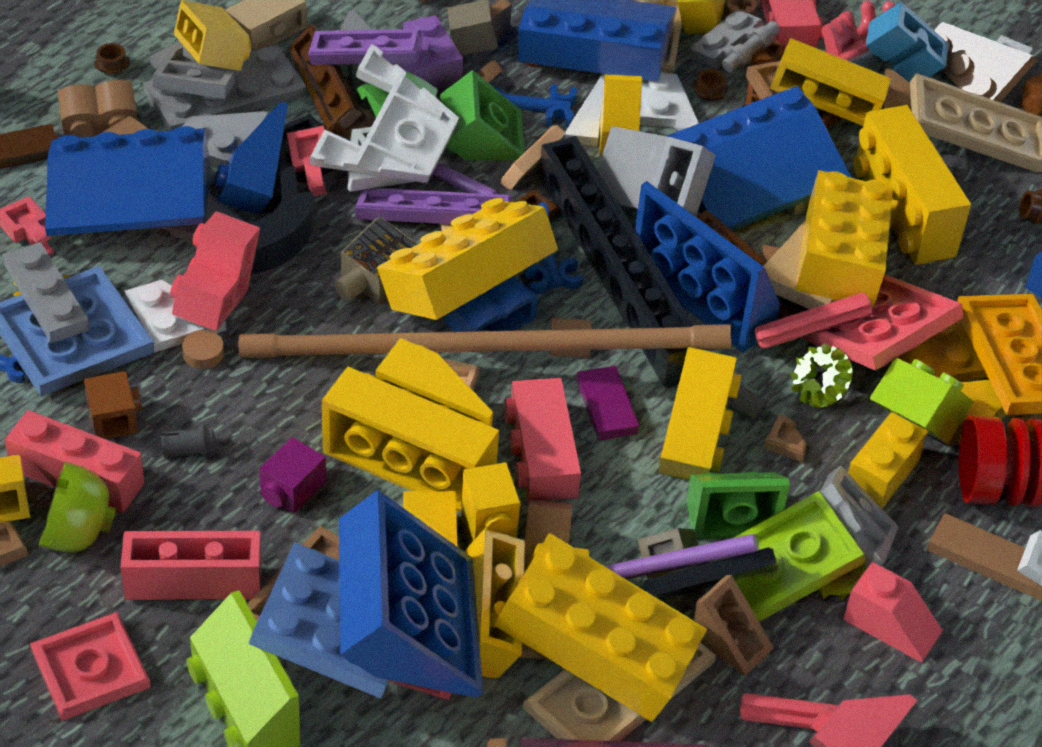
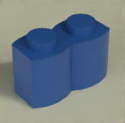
[445,276,538,332]

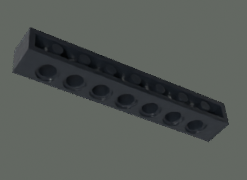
[540,136,705,388]

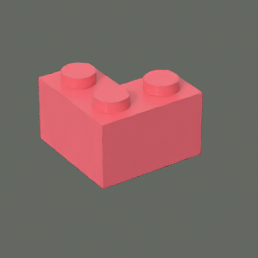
[170,211,260,331]

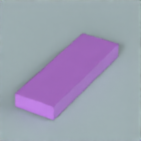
[308,29,423,65]

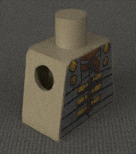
[335,216,417,305]

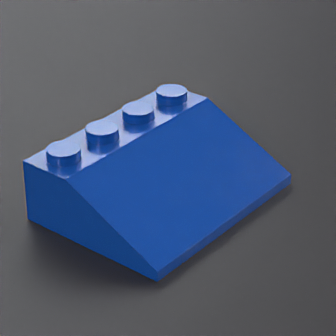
[518,0,677,82]
[667,86,852,231]
[45,126,211,236]
[635,181,780,353]
[339,490,483,698]

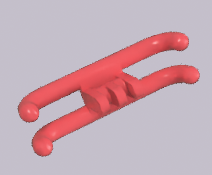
[822,0,895,61]

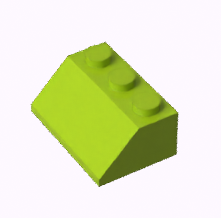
[186,590,301,747]

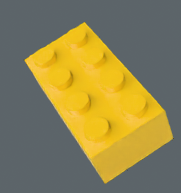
[853,105,971,265]
[795,170,893,309]
[377,198,558,320]
[322,366,499,513]
[493,533,707,722]

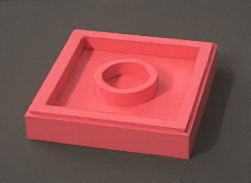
[30,612,151,721]

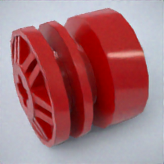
[958,415,1042,507]

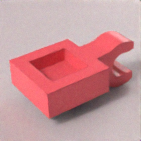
[287,126,327,196]
[0,196,54,255]

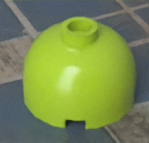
[39,461,116,553]

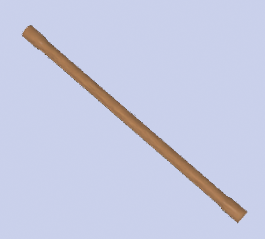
[238,324,731,358]

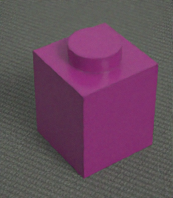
[259,437,326,513]

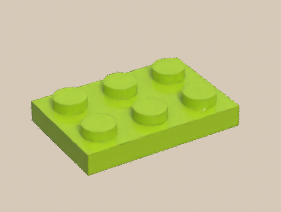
[709,491,866,622]

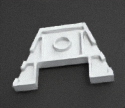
[309,44,459,183]
[565,72,699,146]

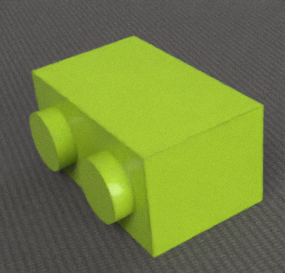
[869,357,974,444]

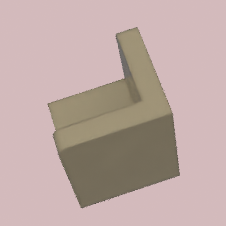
[448,0,498,54]
[638,528,703,579]

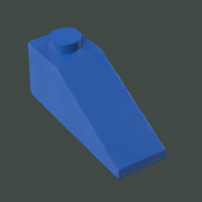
[214,101,288,214]

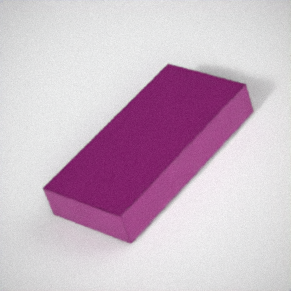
[576,366,639,441]

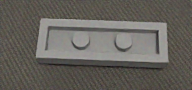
[3,242,89,343]

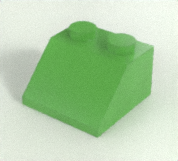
[440,70,525,160]
[686,472,790,539]

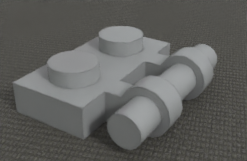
[689,9,780,73]

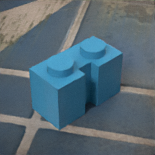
[866,2,949,83]

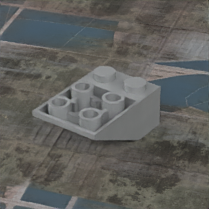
[598,126,716,217]

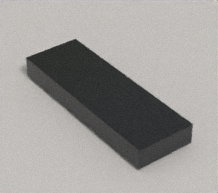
[642,547,778,600]

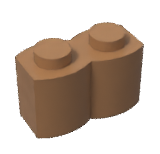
[58,80,138,138]

